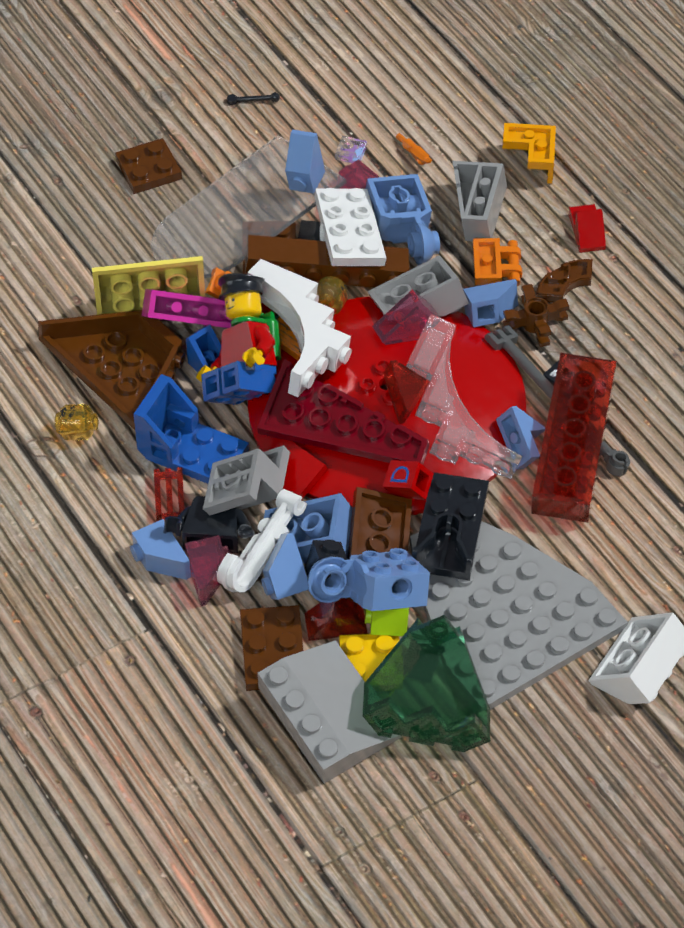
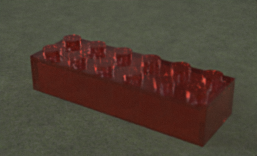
[531,353,616,523]

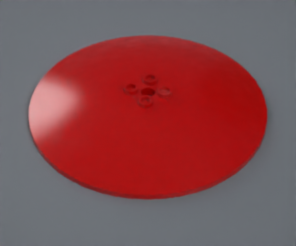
[248,296,526,515]

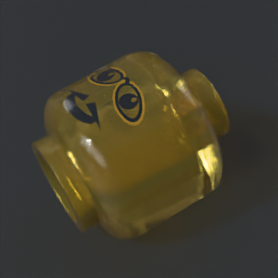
[317,276,348,315]
[55,404,99,441]

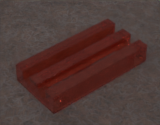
[154,467,185,521]

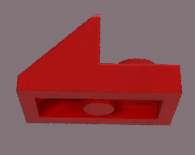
[569,204,606,253]

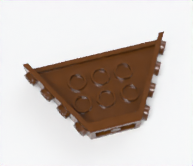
[38,310,185,430]

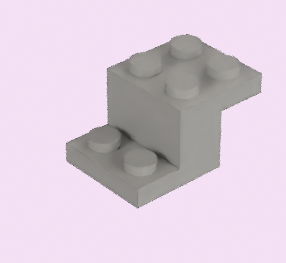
[203,446,290,515]

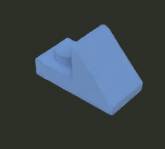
[496,406,546,470]

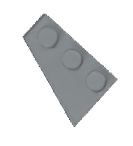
[453,161,507,241]

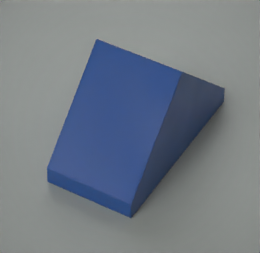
[186,324,221,373]

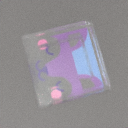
[335,136,367,165]

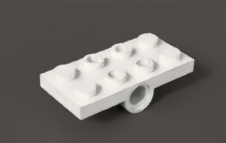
[314,188,386,266]

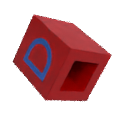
[383,460,434,500]

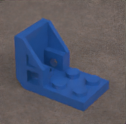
[134,374,249,484]

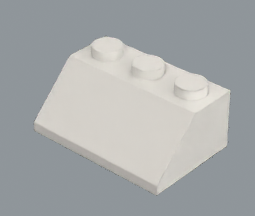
[588,612,684,704]

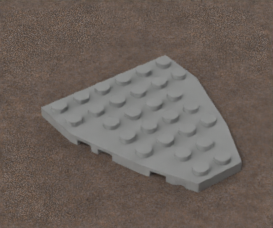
[410,521,628,714]

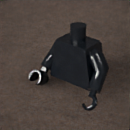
[163,496,255,553]

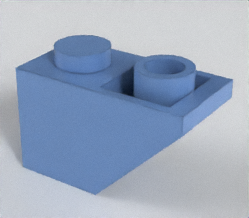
[463,279,518,327]

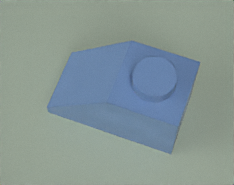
[285,130,325,194]
[130,519,191,580]
[261,532,309,600]

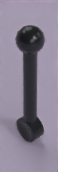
[227,92,280,105]

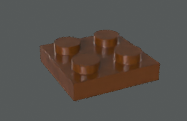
[115,138,182,194]

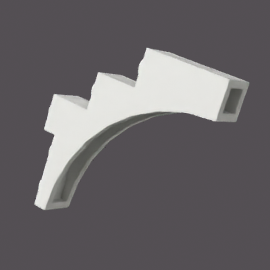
[247,259,352,397]

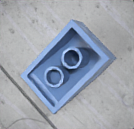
[264,493,352,564]

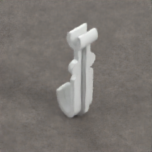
[217,489,307,592]

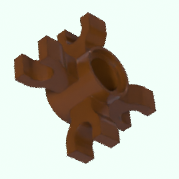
[502,284,569,347]

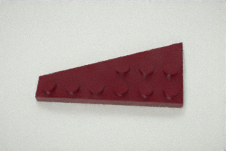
[257,359,429,464]

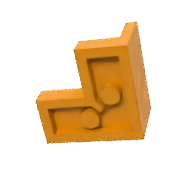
[502,123,556,184]

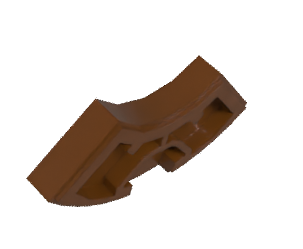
[536,259,593,303]

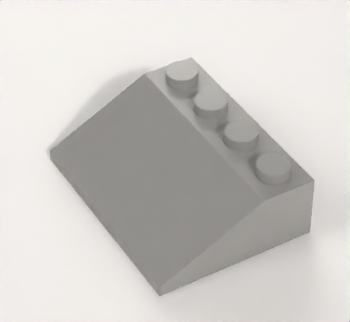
[258,640,402,784]

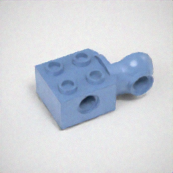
[365,174,440,266]
[308,548,430,611]

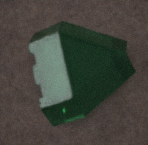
[362,615,490,752]

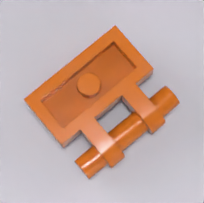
[473,238,523,286]

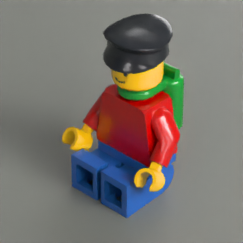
[196,273,282,405]

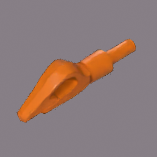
[396,133,432,165]

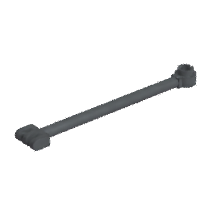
[485,325,630,476]

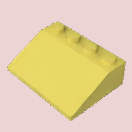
[92,256,205,320]

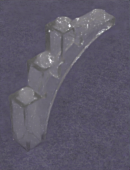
[401,314,522,479]

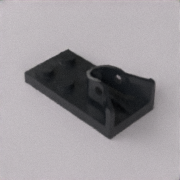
[412,472,489,581]

